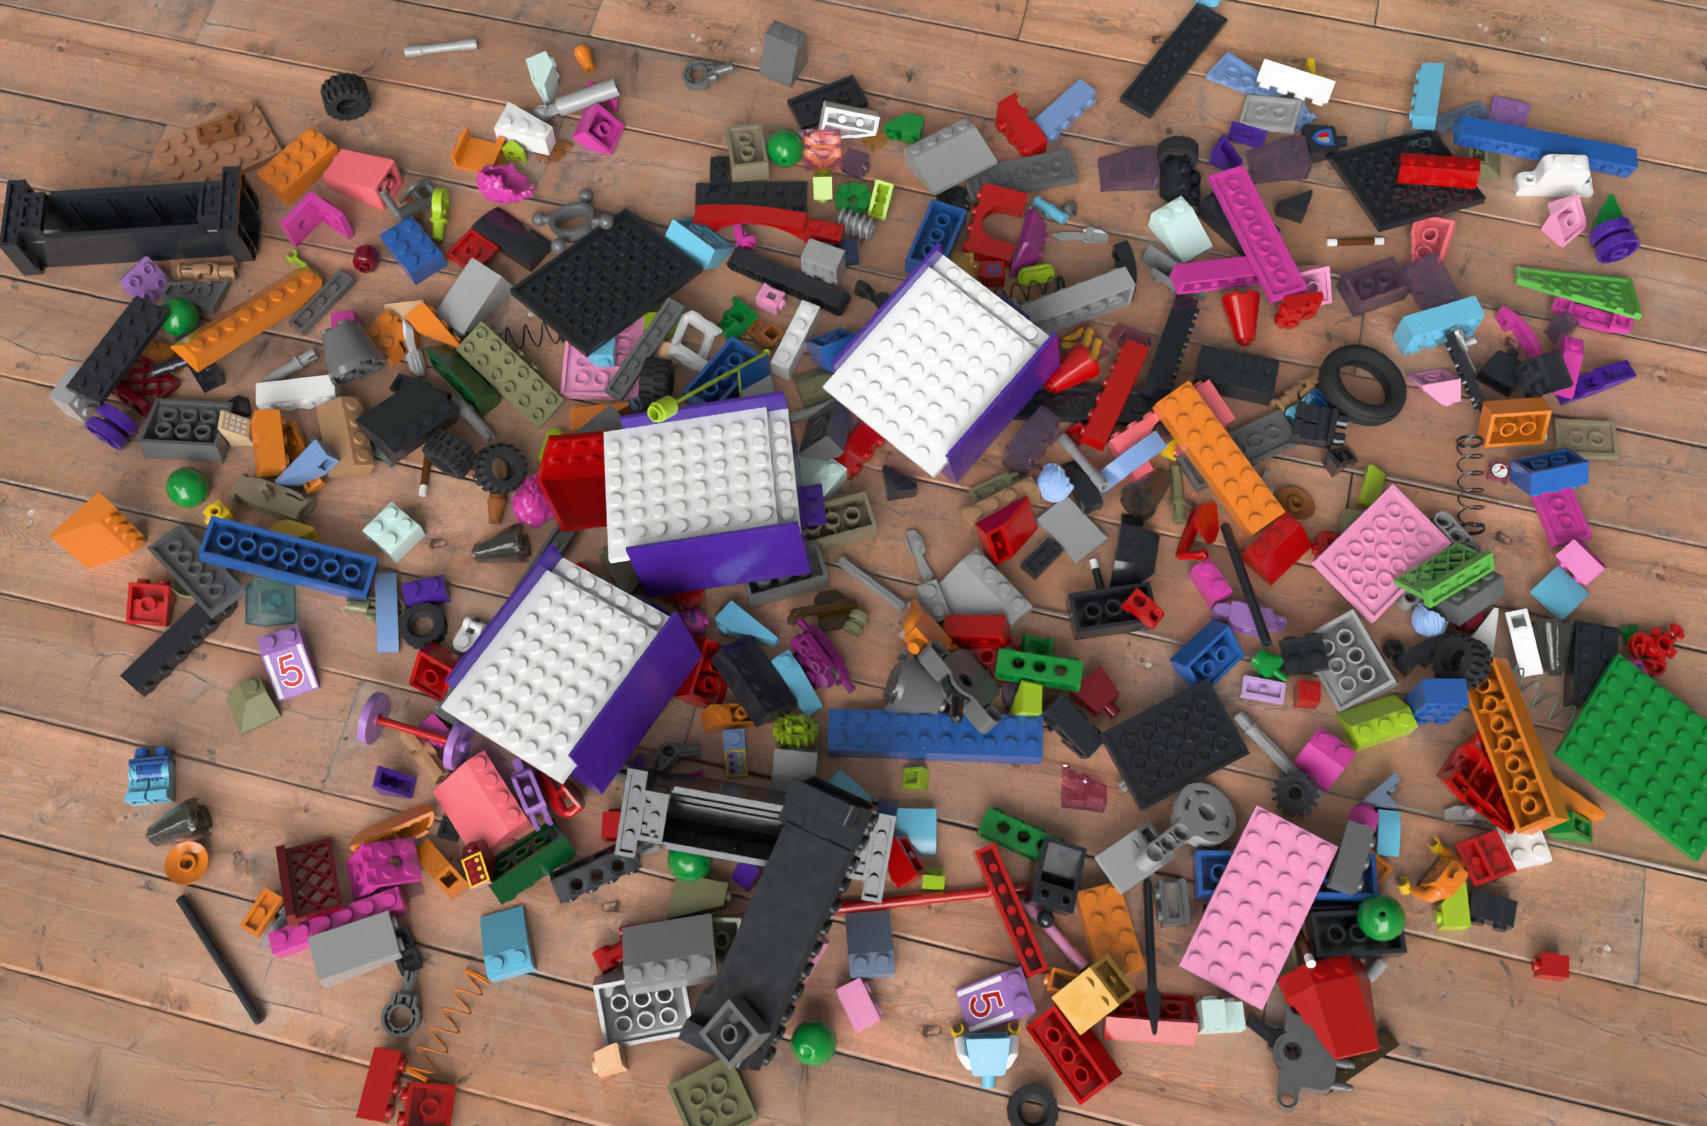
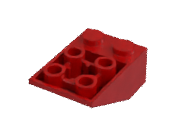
[974,495,1038,566]

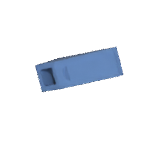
[275,439,340,489]

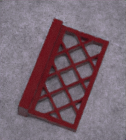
[111,355,181,419]
[275,837,343,929]

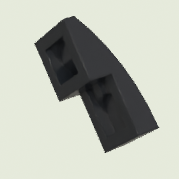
[395,925,423,976]

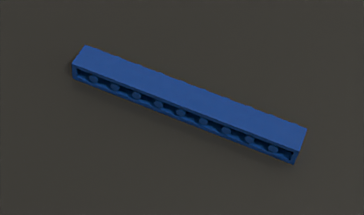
[1453,115,1638,178]

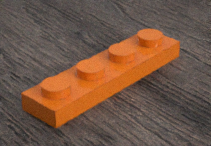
[282,420,327,495]

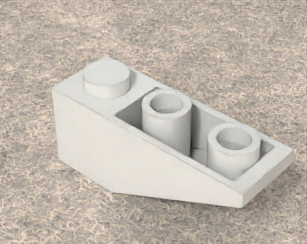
[1505,608,1543,678]

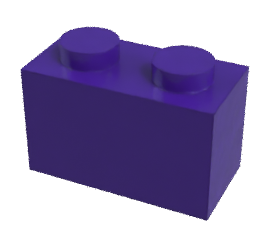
[402,574,451,608]

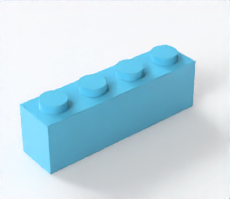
[1409,63,1445,130]

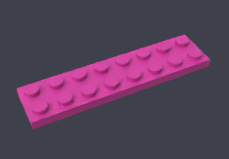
[1208,165,1307,303]

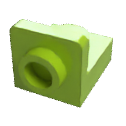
[922,866,945,890]

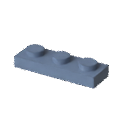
[1435,101,1490,135]

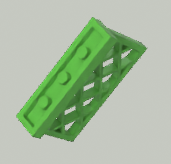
[1393,542,1495,608]

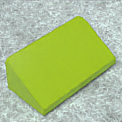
[1357,464,1386,507]

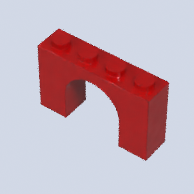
[962,183,1028,269]

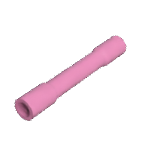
[1020,898,1089,972]

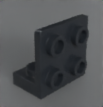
[1512,349,1574,398]
[1278,633,1330,677]

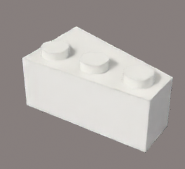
[817,101,880,143]
[494,102,556,155]

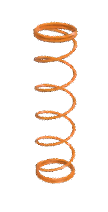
[404,967,491,1083]

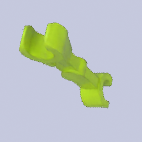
[285,249,323,280]

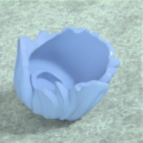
[1036,463,1074,502]
[1412,601,1449,638]

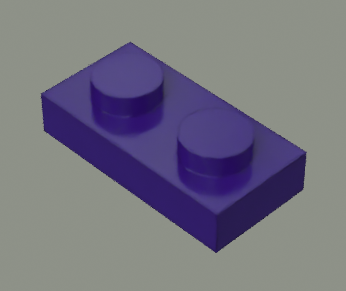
[1227,121,1268,149]

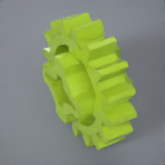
[773,712,819,748]

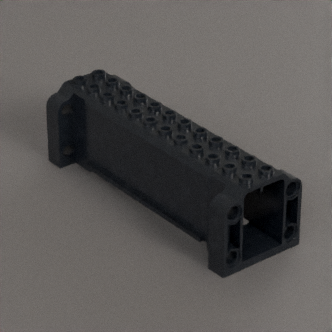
[0,166,262,276]
[614,753,898,903]
[678,773,880,1071]

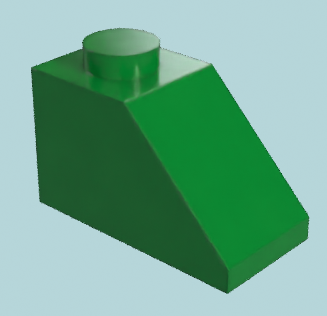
[1592,194,1624,229]
[1546,811,1593,843]

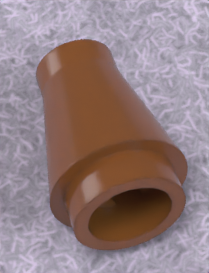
[487,494,507,525]

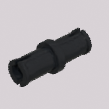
[151,357,190,378]

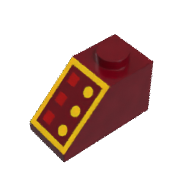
[461,839,496,892]

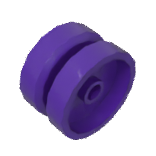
[1588,217,1640,264]
[84,403,139,451]

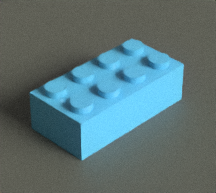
[1392,296,1485,355]

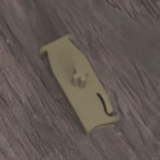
[230,473,316,524]

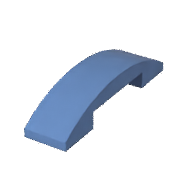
[1098,431,1168,495]
[375,573,399,653]

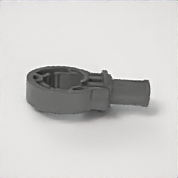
[682,60,734,91]
[381,970,422,1037]

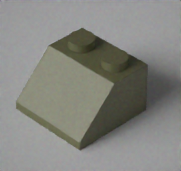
[792,367,835,409]

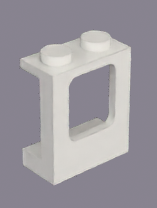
[667,310,723,374]

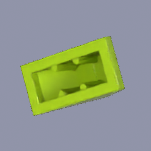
[867,179,895,220]
[1008,680,1042,716]

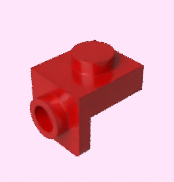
[1311,531,1340,560]

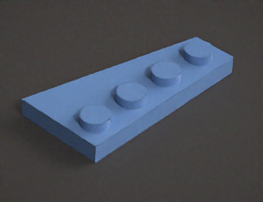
[1205,52,1284,98]

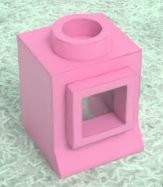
[756,282,787,316]

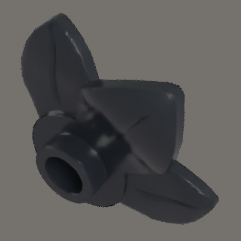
[936,187,970,212]

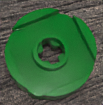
[834,182,872,217]

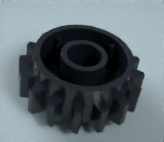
[1271,769,1321,817]

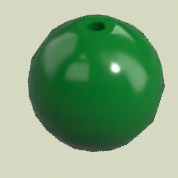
[766,129,804,168]
[161,297,200,337]
[165,467,210,508]
[667,850,712,882]
[1357,894,1406,941]
[790,1018,838,1066]

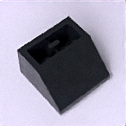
[1159,157,1201,207]

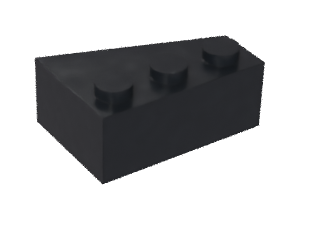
[1040,694,1103,759]

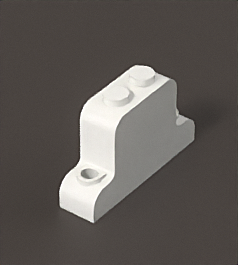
[1513,154,1594,198]

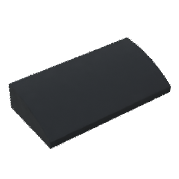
[471,207,552,272]

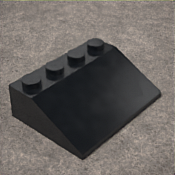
[354,378,459,465]

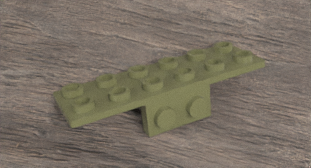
[456,321,565,428]

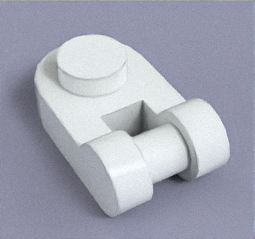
[453,615,487,655]

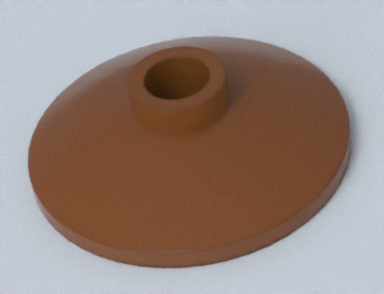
[1276,487,1316,520]

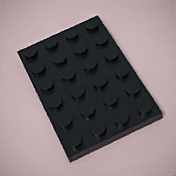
[1099,678,1250,811]

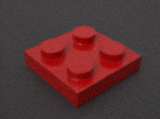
[445,228,500,269]

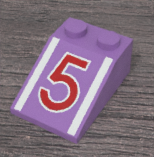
[257,625,320,702]
[955,967,1036,1033]

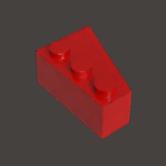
[995,92,1048,157]

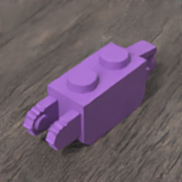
[1211,600,1287,638]
[510,757,553,832]

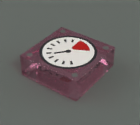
[1486,459,1510,485]

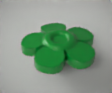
[1621,624,1641,645]

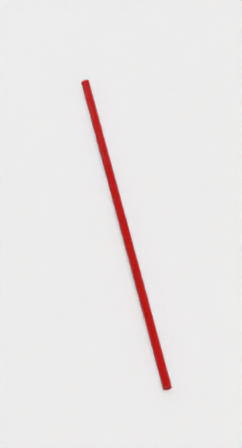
[619,882,1080,938]

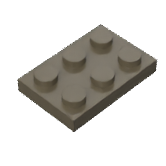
[1552,419,1619,460]

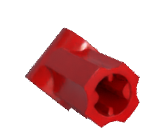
[592,939,623,975]

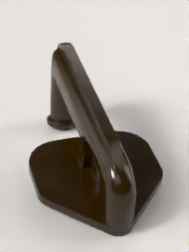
[787,589,858,631]

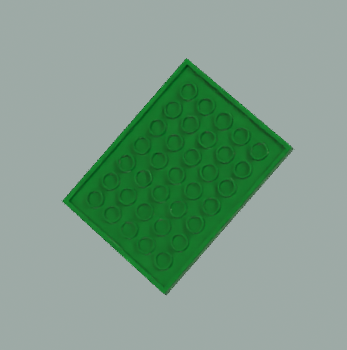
[1553,653,1707,862]

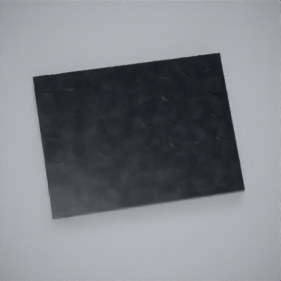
[510,208,702,358]

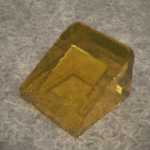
[862,131,887,153]

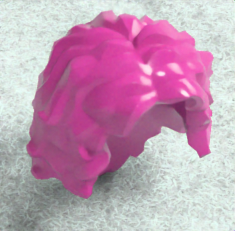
[477,163,536,204]
[511,471,554,529]

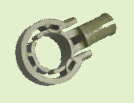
[345,596,406,627]

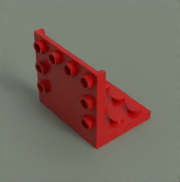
[536,429,621,532]

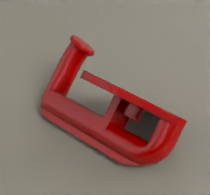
[1175,502,1219,560]
[535,769,586,818]

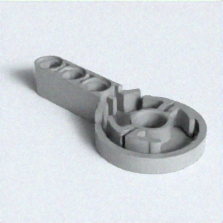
[1135,783,1236,872]

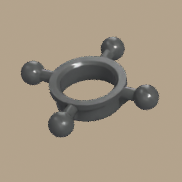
[532,188,614,253]

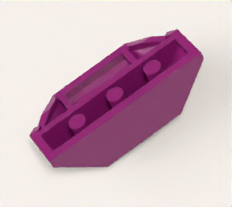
[1009,205,1049,278]

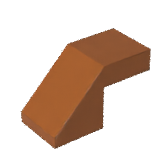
[745,318,786,347]

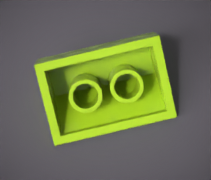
[1335,694,1419,752]

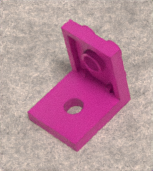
[279,191,355,247]
[346,837,423,902]

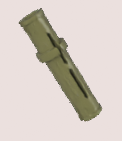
[1169,465,1187,525]

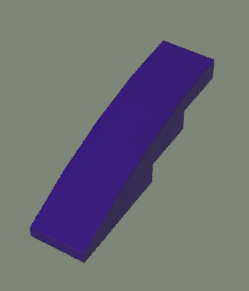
[1556,360,1637,405]

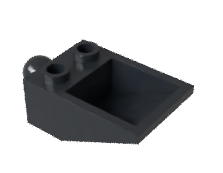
[1024,836,1087,929]

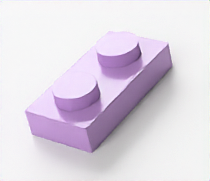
[1240,675,1286,705]

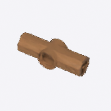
[399,724,451,784]

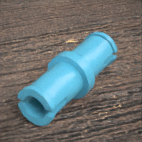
[1032,196,1069,225]

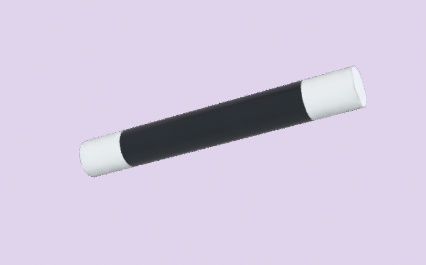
[1089,558,1105,589]

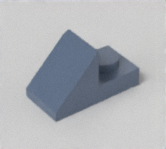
[1359,773,1401,810]

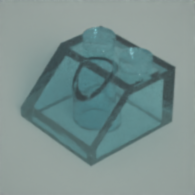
[245,578,296,627]

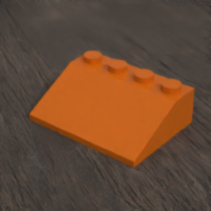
[50,492,148,569]

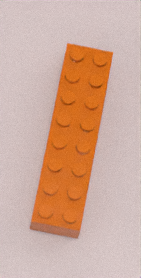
[1152,381,1285,538]
[1468,656,1570,835]

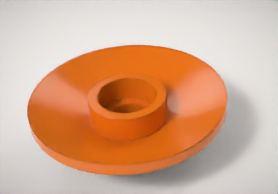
[164,841,209,885]

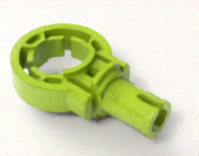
[430,187,450,242]

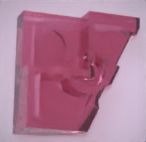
[1061,765,1107,813]

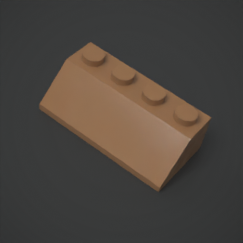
[315,396,375,477]

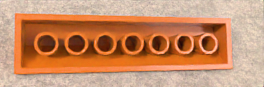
[171,268,322,372]

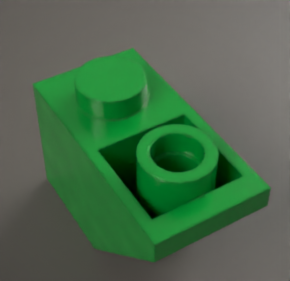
[884,113,925,145]

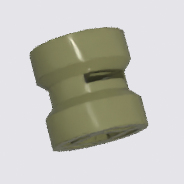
[843,609,870,637]

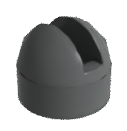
[1062,201,1077,217]

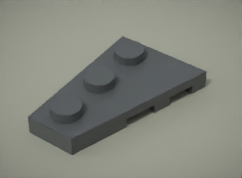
[160,280,231,313]

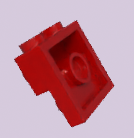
[1274,291,1324,329]
[125,578,176,627]
[397,1082,456,1126]

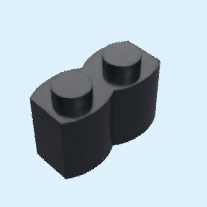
[1468,890,1517,932]

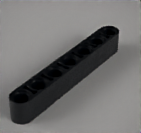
[726,247,852,316]

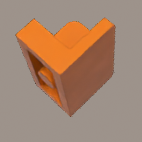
[239,887,283,938]

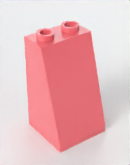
[322,149,404,211]

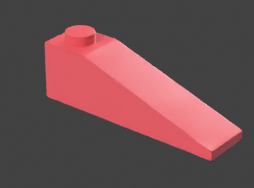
[1411,217,1456,294]

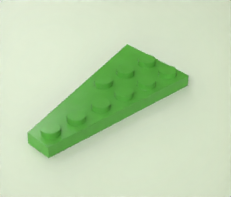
[1513,266,1642,320]

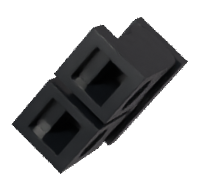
[1290,400,1349,450]

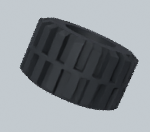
[320,73,371,121]
[639,357,675,407]
[422,429,477,479]
[471,443,528,494]
[1431,633,1493,691]

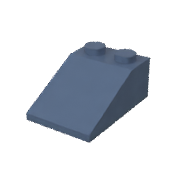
[845,910,895,981]

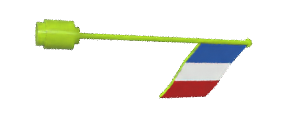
[647,349,774,422]

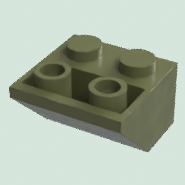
[1462,147,1500,180]

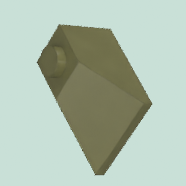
[226,674,282,736]

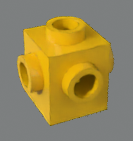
[202,499,238,525]

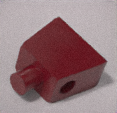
[1069,666,1121,719]

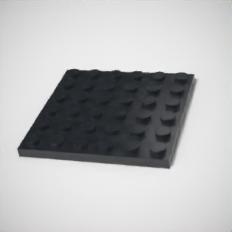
[1328,130,1486,232]

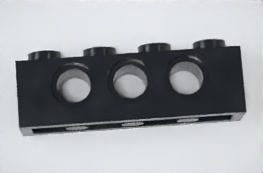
[549,844,643,904]

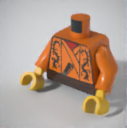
[1396,837,1469,903]

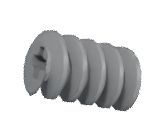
[837,207,878,241]

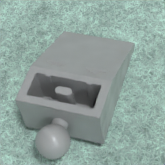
[1094,821,1176,895]

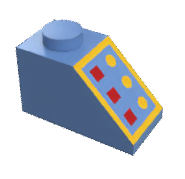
[723,729,748,778]

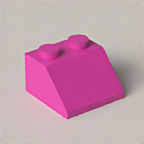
[572,103,625,155]
[1293,726,1356,792]

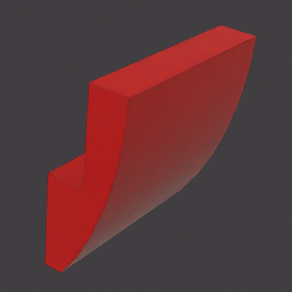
[1455,829,1517,887]

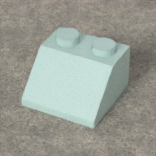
[526,51,560,105]

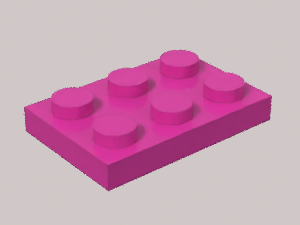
[1530,488,1593,548]

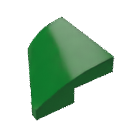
[717,296,759,340]

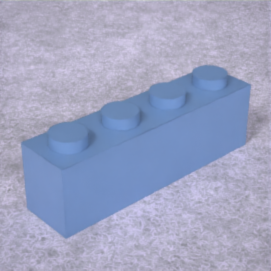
[1032,79,1096,145]

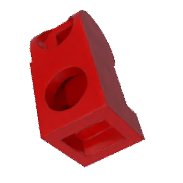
[1121,588,1165,628]

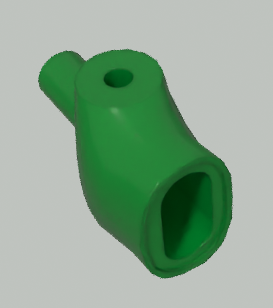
[1249,647,1289,683]

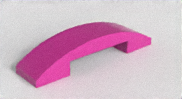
[1551,296,1634,333]
[1494,306,1543,358]

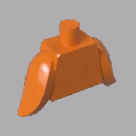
[903,599,961,656]

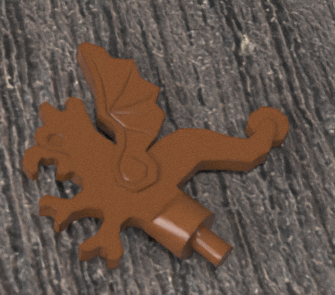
[533,140,573,164]

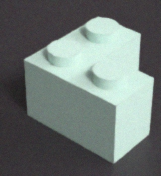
[1195,996,1246,1034]

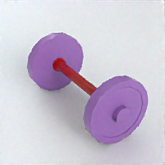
[357,692,474,771]

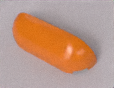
[350,805,434,853]

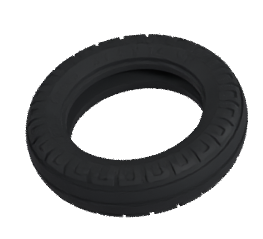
[1318,344,1407,426]

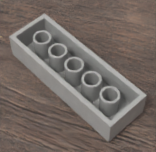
[1020,267,1136,335]

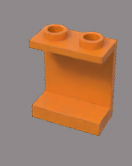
[450,127,507,173]

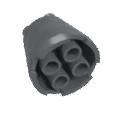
[320,319,388,386]
[882,649,947,714]

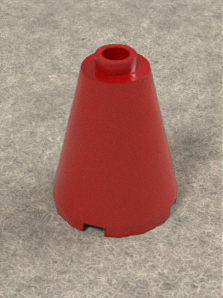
[1221,290,1260,346]
[1044,343,1100,394]

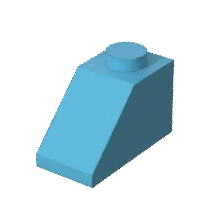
[587,337,617,368]

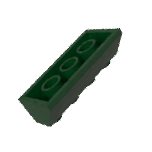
[424,344,501,417]
[488,818,577,905]

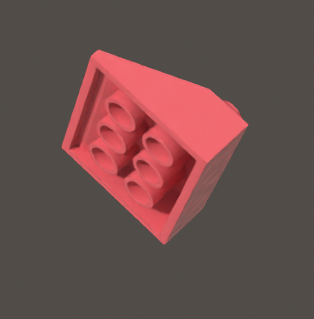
[432,750,532,851]

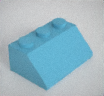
[664,217,735,270]

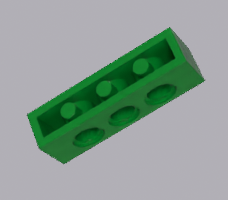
[995,647,1084,692]
[976,807,1065,862]

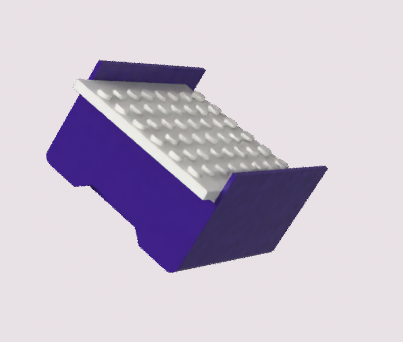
[823,243,1060,484]
[604,391,827,598]
[441,544,703,795]

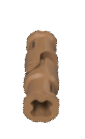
[177,262,239,280]
[1271,370,1319,413]

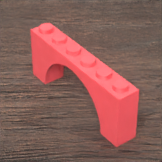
[1107,380,1236,484]

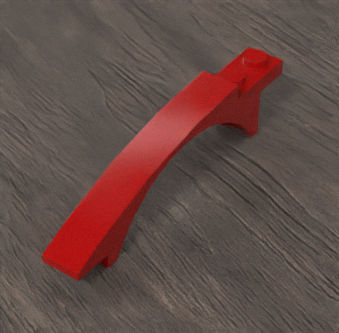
[692,204,844,245]

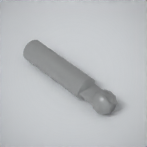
[534,77,622,122]

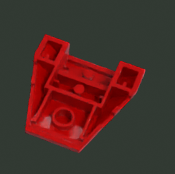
[1436,731,1516,835]
[1277,955,1379,1060]

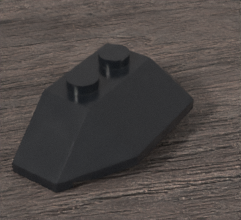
[1109,513,1160,588]

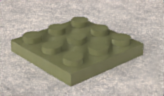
[667,1060,759,1126]

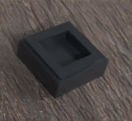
[436,816,460,842]

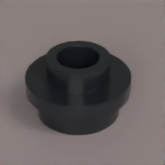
[1383,639,1405,660]

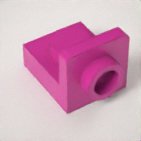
[733,224,756,251]

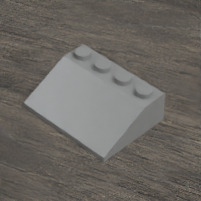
[903,118,997,196]
[938,548,1033,632]
[1311,609,1400,713]
[622,913,719,996]
[593,971,692,1047]

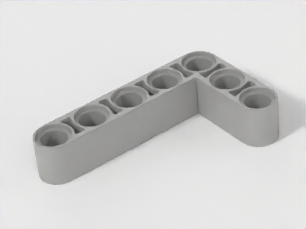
[1396,511,1481,611]

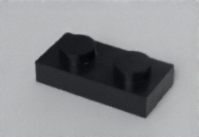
[710,156,729,185]
[1020,538,1063,580]

